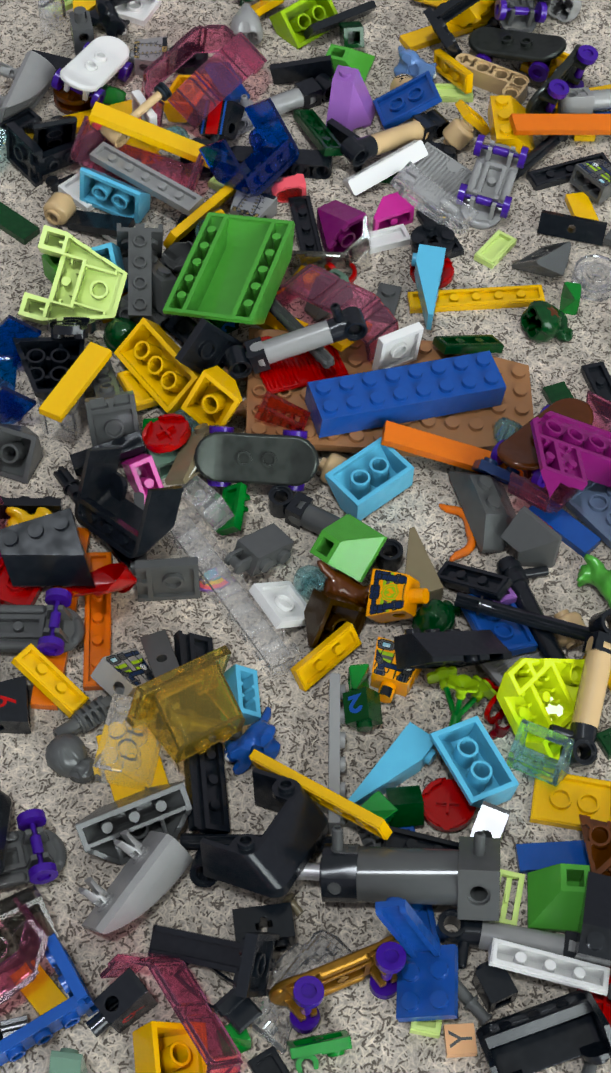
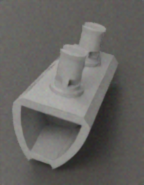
[0,50,56,123]
[78,830,193,934]

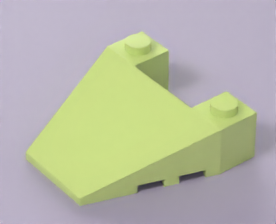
[18,225,128,325]

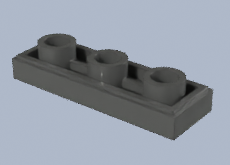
[140,630,186,695]

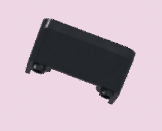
[74,446,183,559]
[200,768,328,898]
[476,990,611,1073]

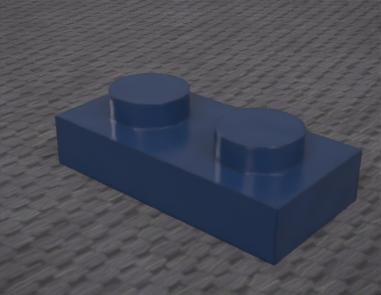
[472,457,526,489]

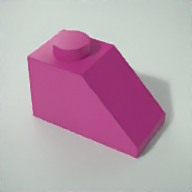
[372,190,414,231]
[121,453,164,506]

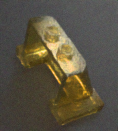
[126,645,245,764]

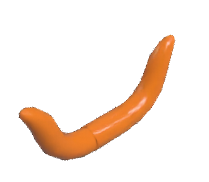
[439,504,476,562]

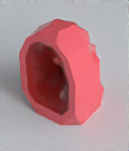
[271,173,306,203]

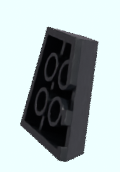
[13,337,86,410]
[0,508,95,588]
[394,628,512,669]

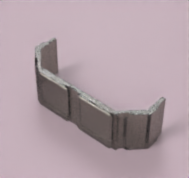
[239,211,371,269]

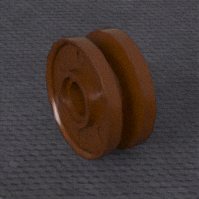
[53,85,94,115]

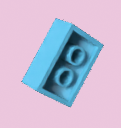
[80,167,151,223]
[325,437,414,521]
[429,716,519,808]

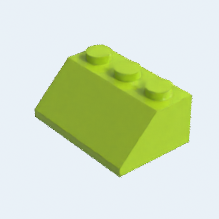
[269,0,338,49]

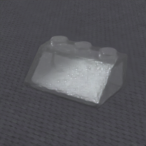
[93,693,166,790]

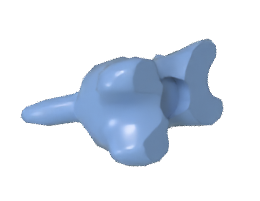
[394,46,437,79]

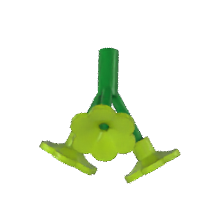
[426,666,497,726]

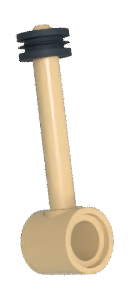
[100,82,172,148]

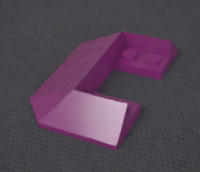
[530,411,611,497]

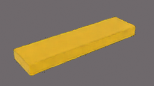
[39,342,112,422]

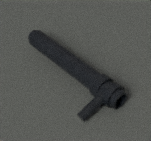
[496,556,567,659]

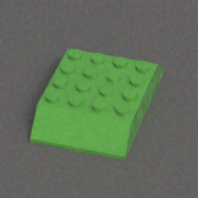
[163,212,295,325]

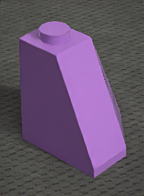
[326,65,376,132]

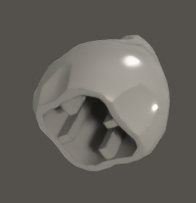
[546,0,582,23]
[230,3,263,45]

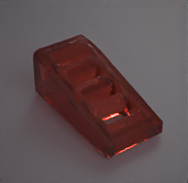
[254,391,311,430]

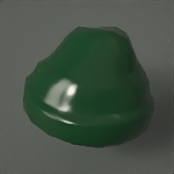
[103,317,136,352]
[412,599,462,633]

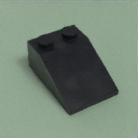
[26,115,77,152]
[573,871,611,968]

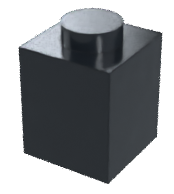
[472,961,518,1013]

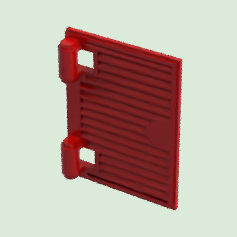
[258,336,349,395]

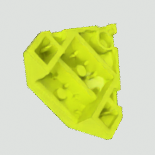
[496,658,585,765]

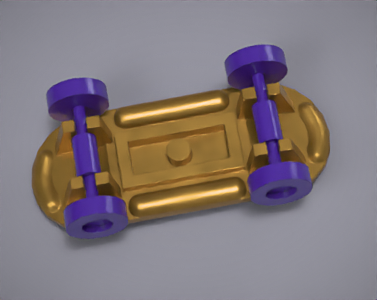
[268,935,406,1034]

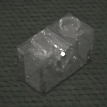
[181,475,234,531]

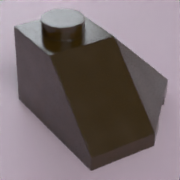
[304,588,367,648]

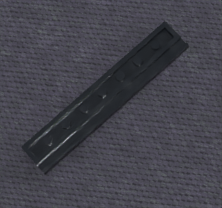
[174,630,230,834]

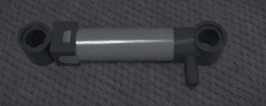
[268,485,403,577]

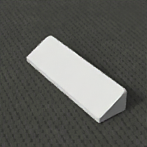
[342,140,428,195]
[488,937,610,996]

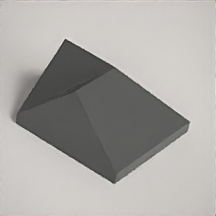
[511,241,571,277]
[0,423,43,484]
[501,506,562,568]

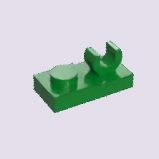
[216,482,250,536]
[286,1029,352,1073]

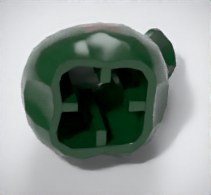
[520,301,573,343]

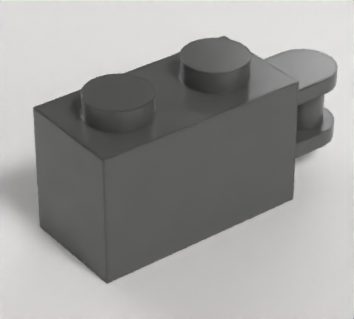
[224,523,294,577]

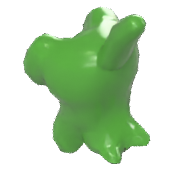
[576,554,611,609]

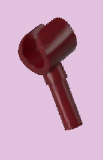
[489,716,510,740]

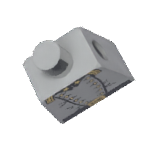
[128,36,168,78]
[230,185,277,219]

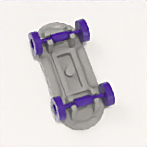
[456,134,529,230]

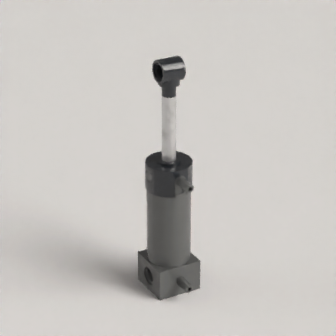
[189,825,500,921]

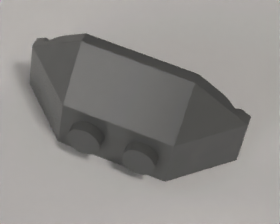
[122,254,178,317]
[448,471,516,553]
[75,781,193,865]

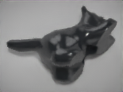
[89,0,130,38]

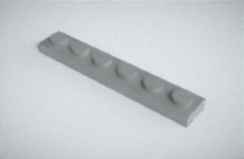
[89,141,204,216]
[328,673,346,834]

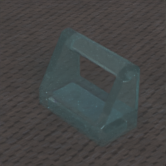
[507,719,574,786]

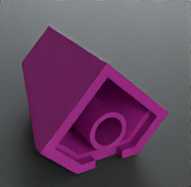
[317,200,367,263]

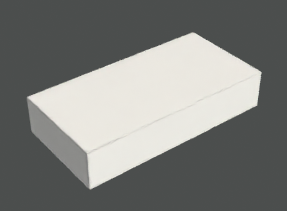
[365,224,410,254]

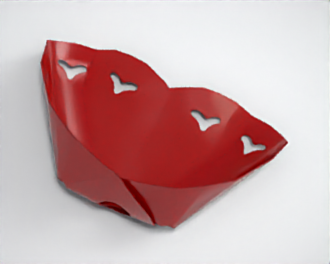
[65,562,137,598]

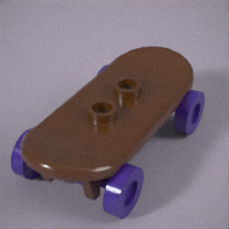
[490,398,594,489]

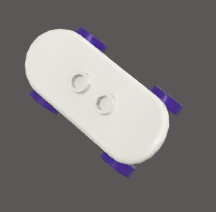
[51,36,133,108]

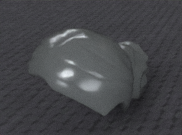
[161,241,193,273]
[45,734,97,784]

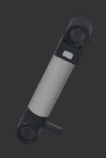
[224,303,368,379]
[436,909,577,969]

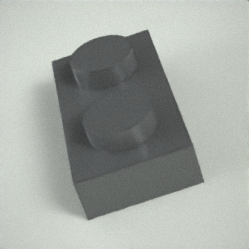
[370,283,402,325]

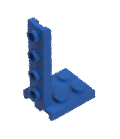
[375,897,458,1022]
[0,933,99,1066]

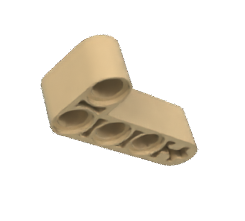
[455,53,529,105]

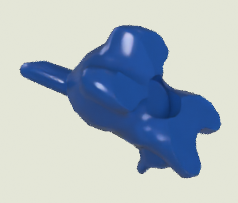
[223,707,280,775]

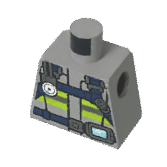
[90,648,156,710]

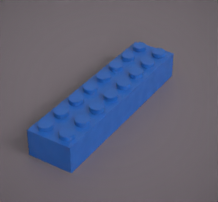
[305,351,506,438]

